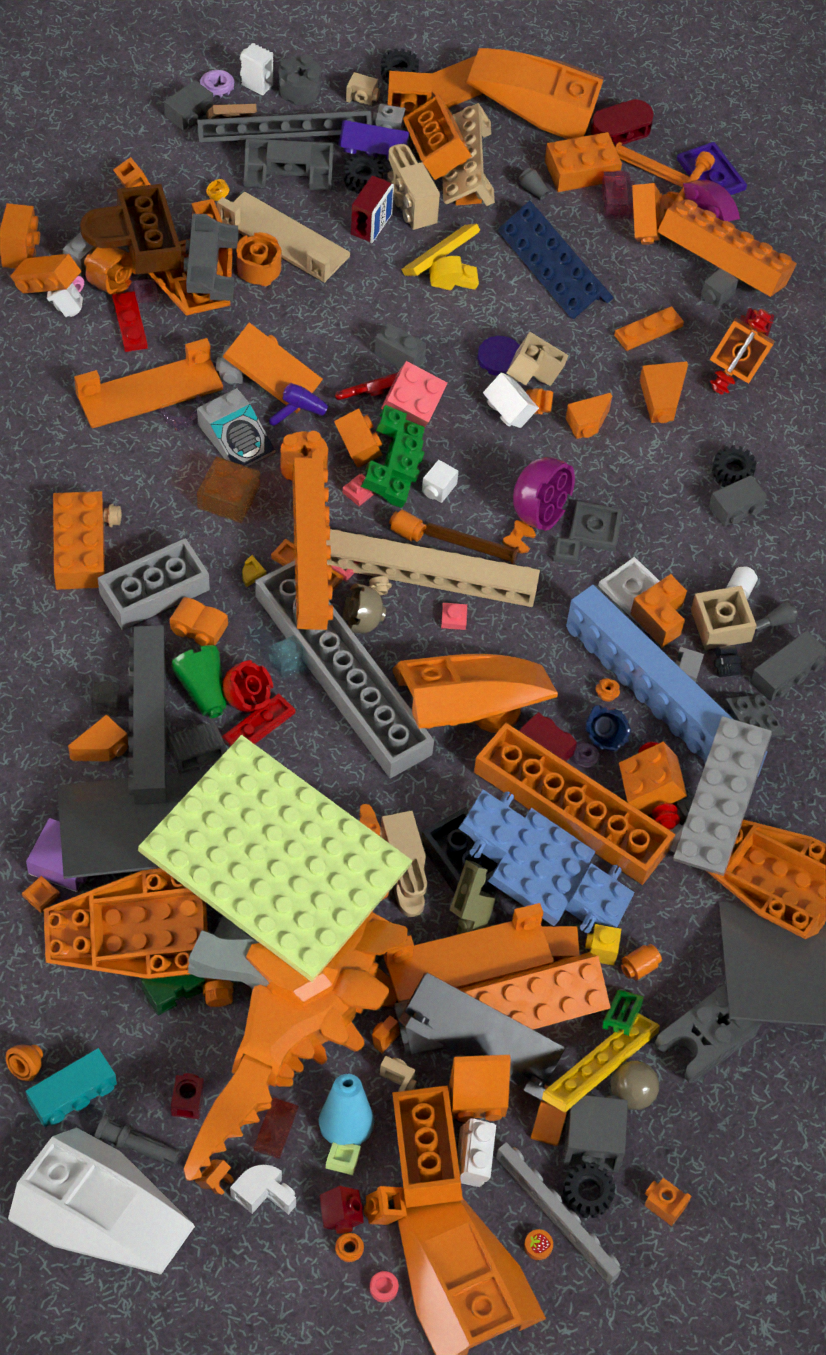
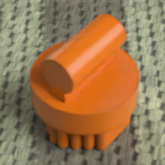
[526,388,553,415]
[202,978,234,1007]

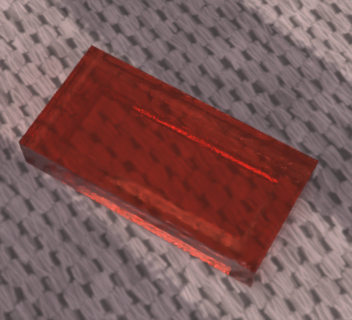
[254,1097,299,1159]

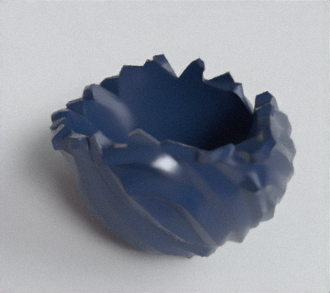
[586,705,631,751]

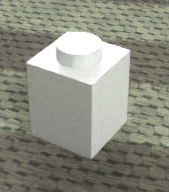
[422,460,458,503]

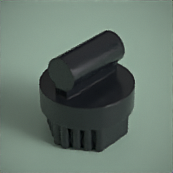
[713,646,742,678]

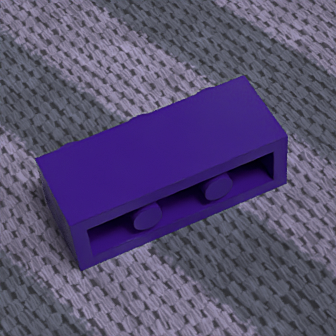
[339,120,409,160]

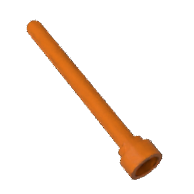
[659,151,715,227]

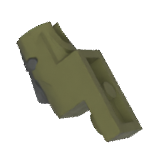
[450,860,496,935]

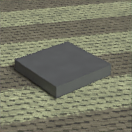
[569,501,623,552]

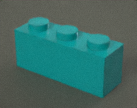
[26,1048,117,1127]

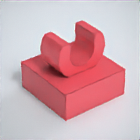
[342,474,375,506]

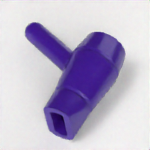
[269,383,328,426]

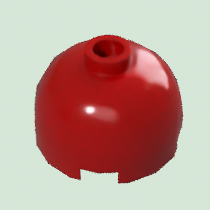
[222,660,273,712]

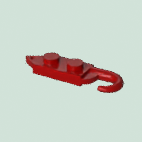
[335,372,398,400]

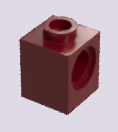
[171,1073,204,1119]

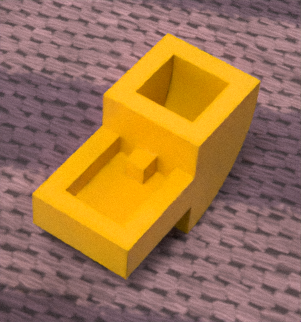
[429,256,479,290]

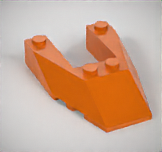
[148,199,232,315]

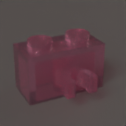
[602,171,635,219]

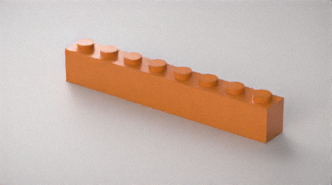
[292,457,333,630]

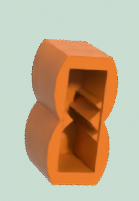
[170,597,228,646]

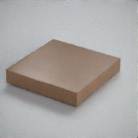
[206,104,257,119]

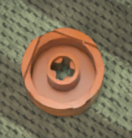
[236,232,282,286]
[84,247,135,294]
[281,431,328,481]

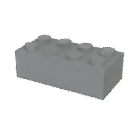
[98,538,210,630]

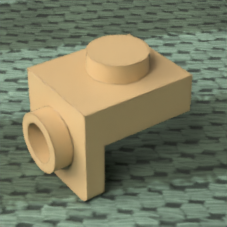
[380,1056,417,1092]

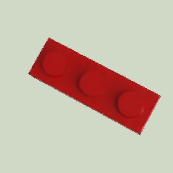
[112,291,148,352]

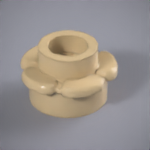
[104,504,122,527]
[369,576,392,595]

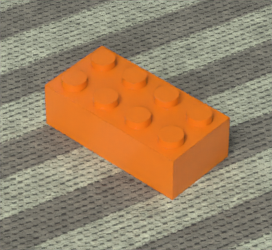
[403,95,472,180]
[53,491,105,590]
[392,1085,463,1208]

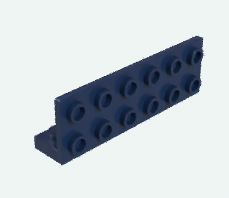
[498,200,614,319]

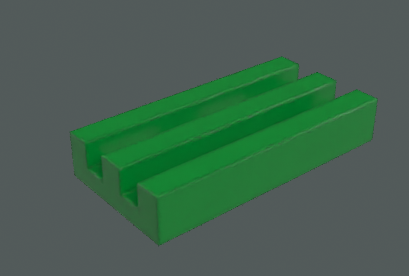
[603,990,643,1036]

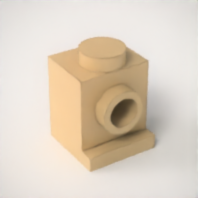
[346,72,380,106]

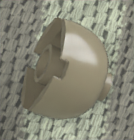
[343,584,386,634]

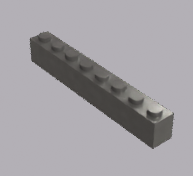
[197,110,372,142]
[128,625,167,805]

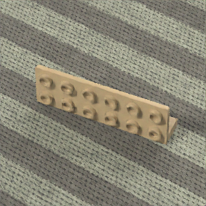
[443,103,495,206]
[217,192,350,283]

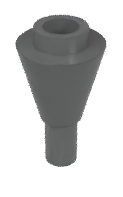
[755,601,798,632]

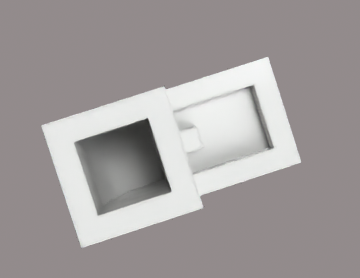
[230,1165,296,1215]

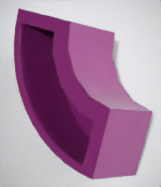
[683,180,740,222]

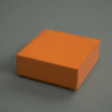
[22,876,60,913]

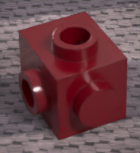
[319,1186,364,1234]

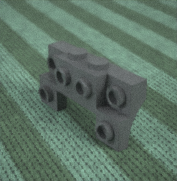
[244,139,333,191]
[184,214,238,301]

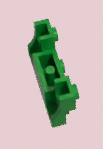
[361,405,425,508]

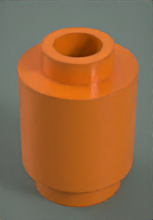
[389,509,426,542]
[621,944,662,981]

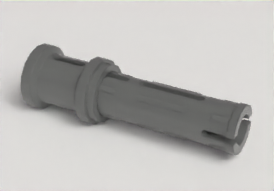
[95,1115,181,1168]

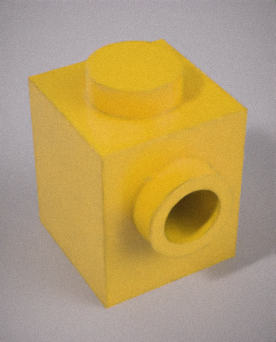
[585,924,621,965]

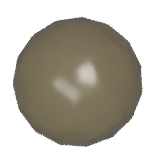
[611,1061,659,1110]

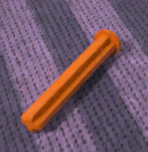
[615,142,690,188]

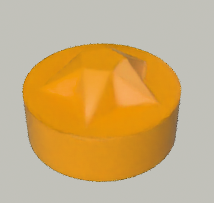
[206,179,229,201]

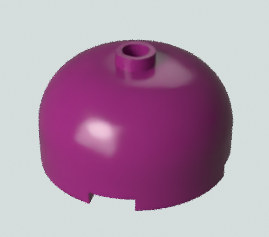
[513,457,575,531]

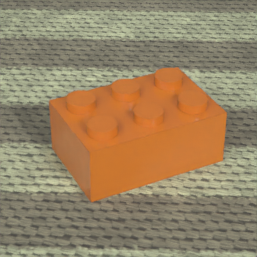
[544,132,622,192]

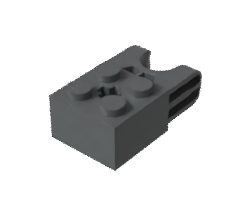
[655,984,762,1083]

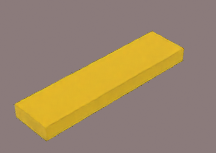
[401,224,480,276]

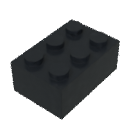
[421,807,498,893]

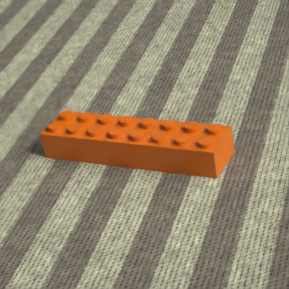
[474,723,676,885]

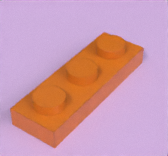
[614,306,684,351]

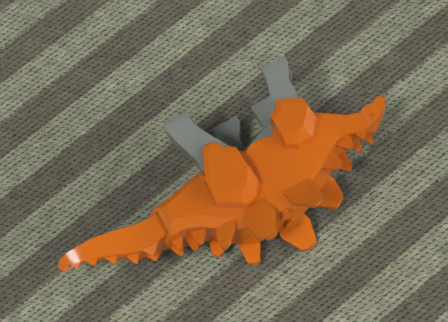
[184,804,407,1181]

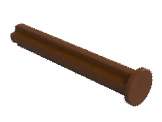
[425,523,519,565]

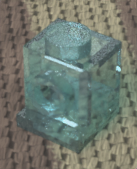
[272,635,305,679]

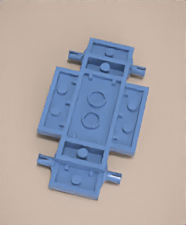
[459,790,635,933]

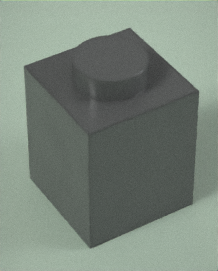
[701,268,738,308]

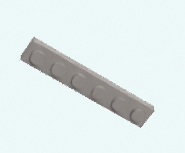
[496,1142,621,1285]

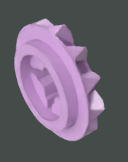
[200,70,234,98]

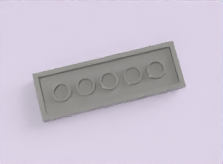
[673,716,772,876]

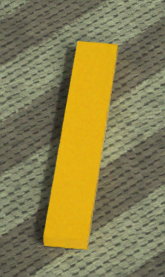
[542,1013,660,1112]

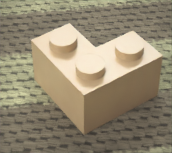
[507,332,569,386]

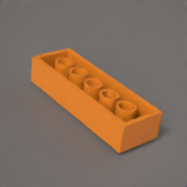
[657,199,797,297]
[458,952,610,1030]

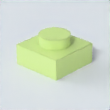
[326,1142,361,1175]

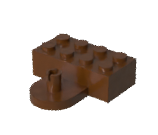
[80,184,181,275]

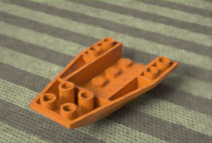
[467,48,604,139]
[393,654,558,729]
[707,820,826,939]
[44,868,208,979]
[398,1195,546,1355]

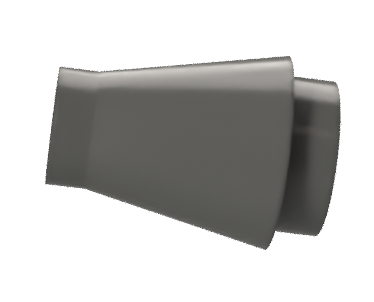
[518,168,550,200]

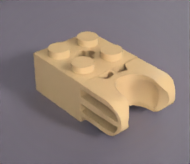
[387,144,440,230]
[380,811,427,917]

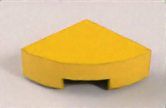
[242,555,266,587]

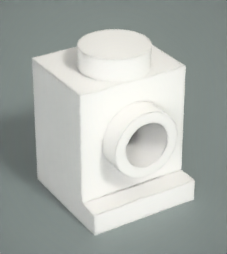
[47,283,83,317]

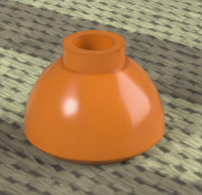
[6,1044,43,1081]

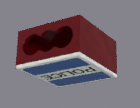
[351,175,394,243]

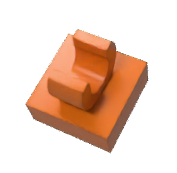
[195,1160,234,1195]

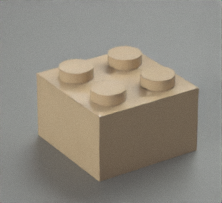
[691,586,757,650]

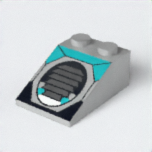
[197,388,275,473]

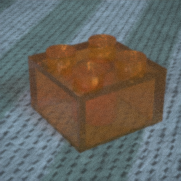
[197,456,260,524]

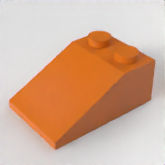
[448,1055,511,1122]

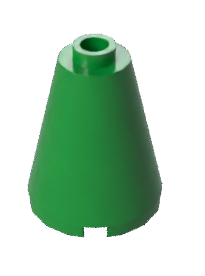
[171,645,226,719]

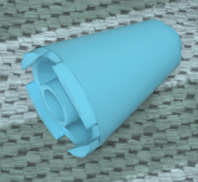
[319,1074,374,1145]

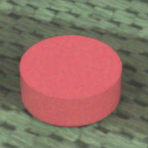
[369,1271,399,1302]

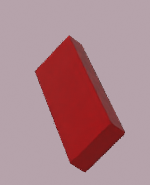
[222,693,295,748]

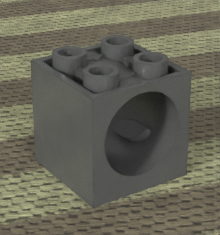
[563,1093,628,1173]

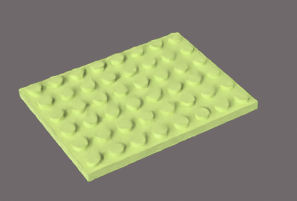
[138,735,413,982]

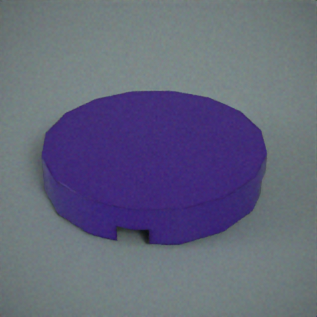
[477,336,520,376]

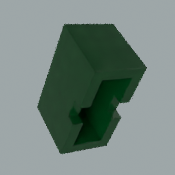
[141,974,205,1016]

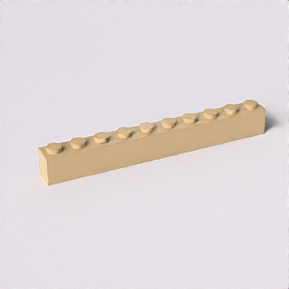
[294,529,540,607]

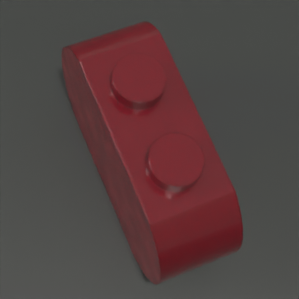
[591,99,654,147]

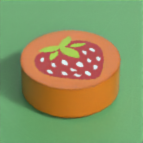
[524,1229,553,1260]

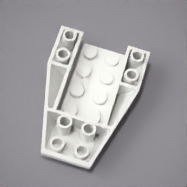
[8,1128,195,1274]

